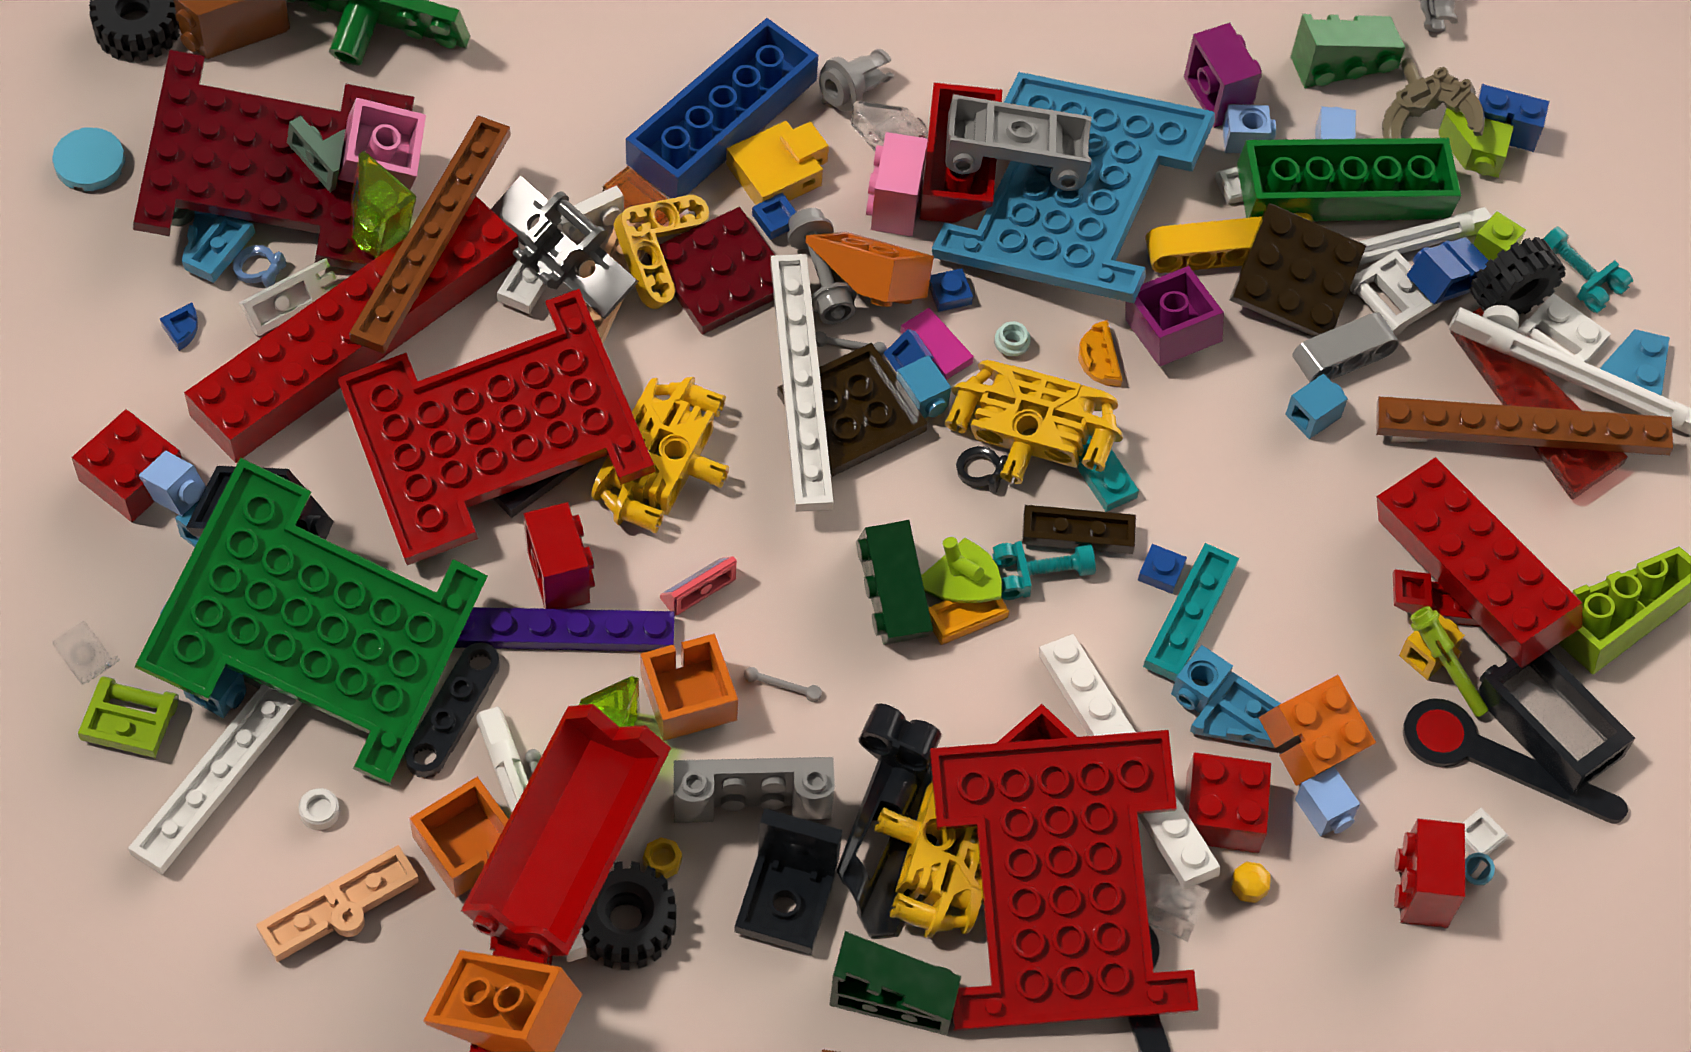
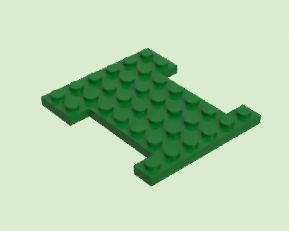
[135,458,488,785]

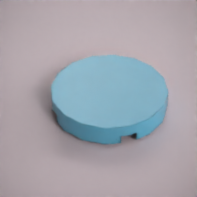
[52,127,126,191]

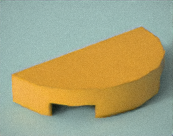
[1078,320,1122,386]

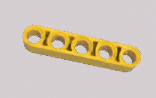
[1145,213,1313,273]

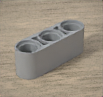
[1292,312,1400,382]

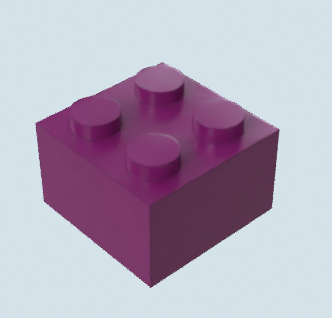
[1183,22,1262,128]
[1125,266,1224,367]

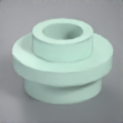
[994,321,1031,356]

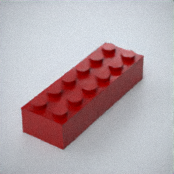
[1376,457,1583,668]

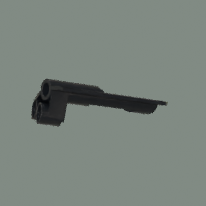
[836,703,942,937]

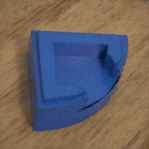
[160,302,198,351]

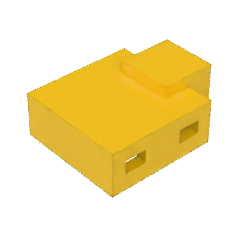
[726,120,829,205]

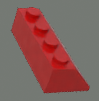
[920,82,1003,223]

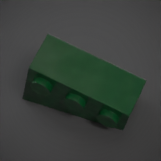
[856,520,933,645]
[829,931,961,1035]

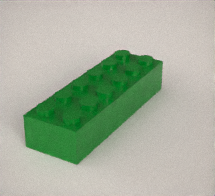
[1237,138,1462,221]

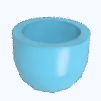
[1465,853,1495,886]

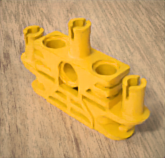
[944,360,1123,484]
[591,377,729,533]
[875,782,983,938]

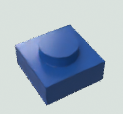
[752,193,796,240]
[929,268,973,312]
[884,329,934,372]
[1137,544,1187,594]

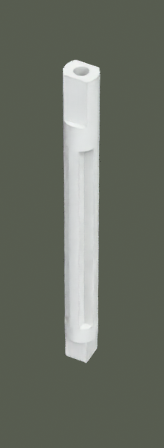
[1359,207,1492,265]
[1449,307,1691,436]
[476,707,587,962]

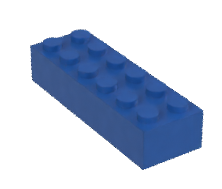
[626,18,819,198]

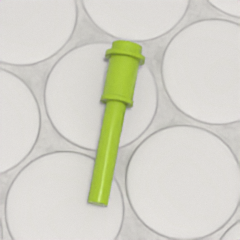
[1410,606,1488,717]

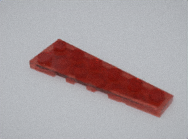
[1450,308,1628,500]

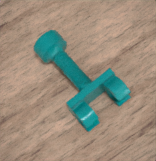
[1543,226,1633,313]
[992,541,1096,600]

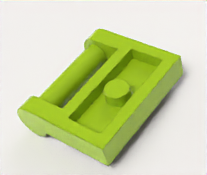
[78,676,179,758]

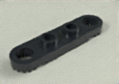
[405,642,500,778]

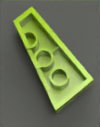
[1558,546,1691,675]

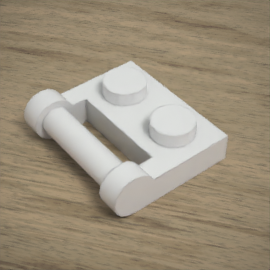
[1349,250,1441,336]
[1517,293,1611,363]

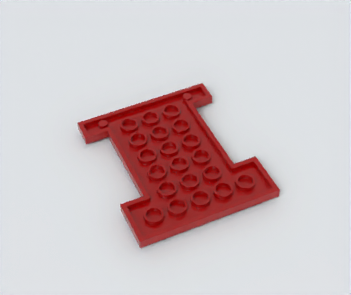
[337,289,656,566]
[930,730,1199,1031]

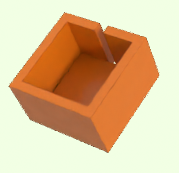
[640,633,738,741]
[1258,675,1376,786]
[409,776,508,898]

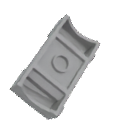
[945,94,1091,191]
[673,757,835,823]

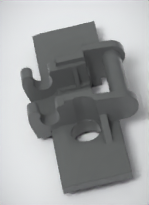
[491,176,639,319]

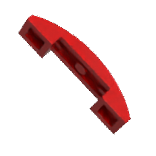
[1393,569,1481,627]

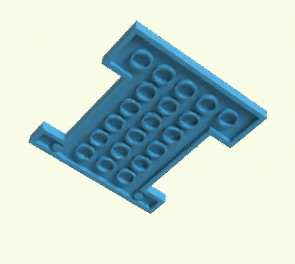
[931,72,1215,303]

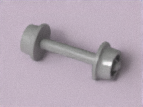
[787,208,856,324]

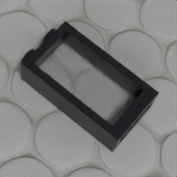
[1478,650,1635,795]

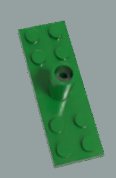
[286,0,471,65]

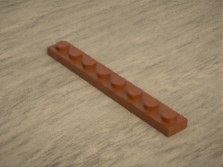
[349,115,511,354]
[1376,396,1673,456]

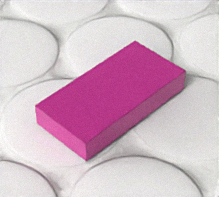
[900,308,974,380]

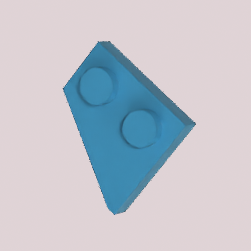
[182,211,256,283]
[1600,329,1670,396]
[1190,672,1281,748]

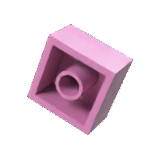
[338,98,426,196]
[866,132,928,237]

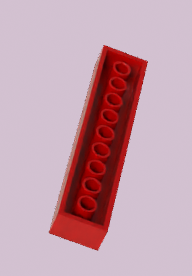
[184,196,519,463]

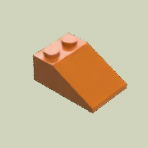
[805,232,934,307]
[423,950,582,1052]

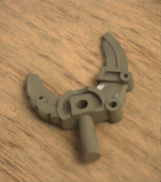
[1382,58,1485,138]

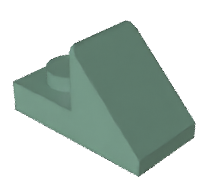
[287,116,346,192]

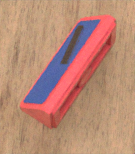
[660,556,737,616]

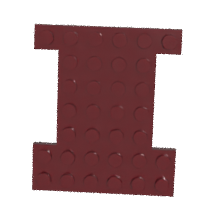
[133,49,415,271]

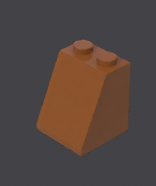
[174,0,290,60]

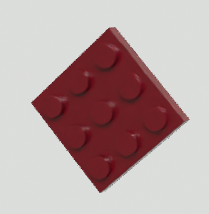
[648,206,775,335]

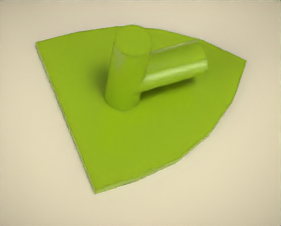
[921,537,1002,603]

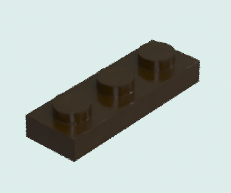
[1022,505,1136,554]

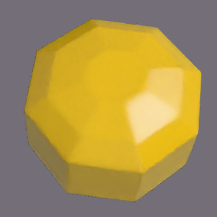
[643,837,682,879]
[1231,861,1271,903]

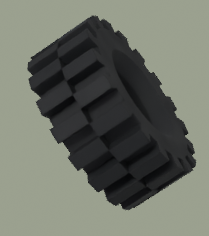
[89,0,180,62]
[1470,237,1566,315]
[582,861,676,970]

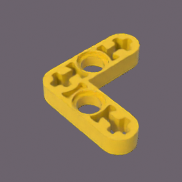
[614,195,709,309]

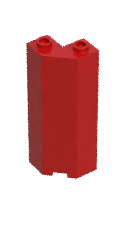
[461,704,671,958]

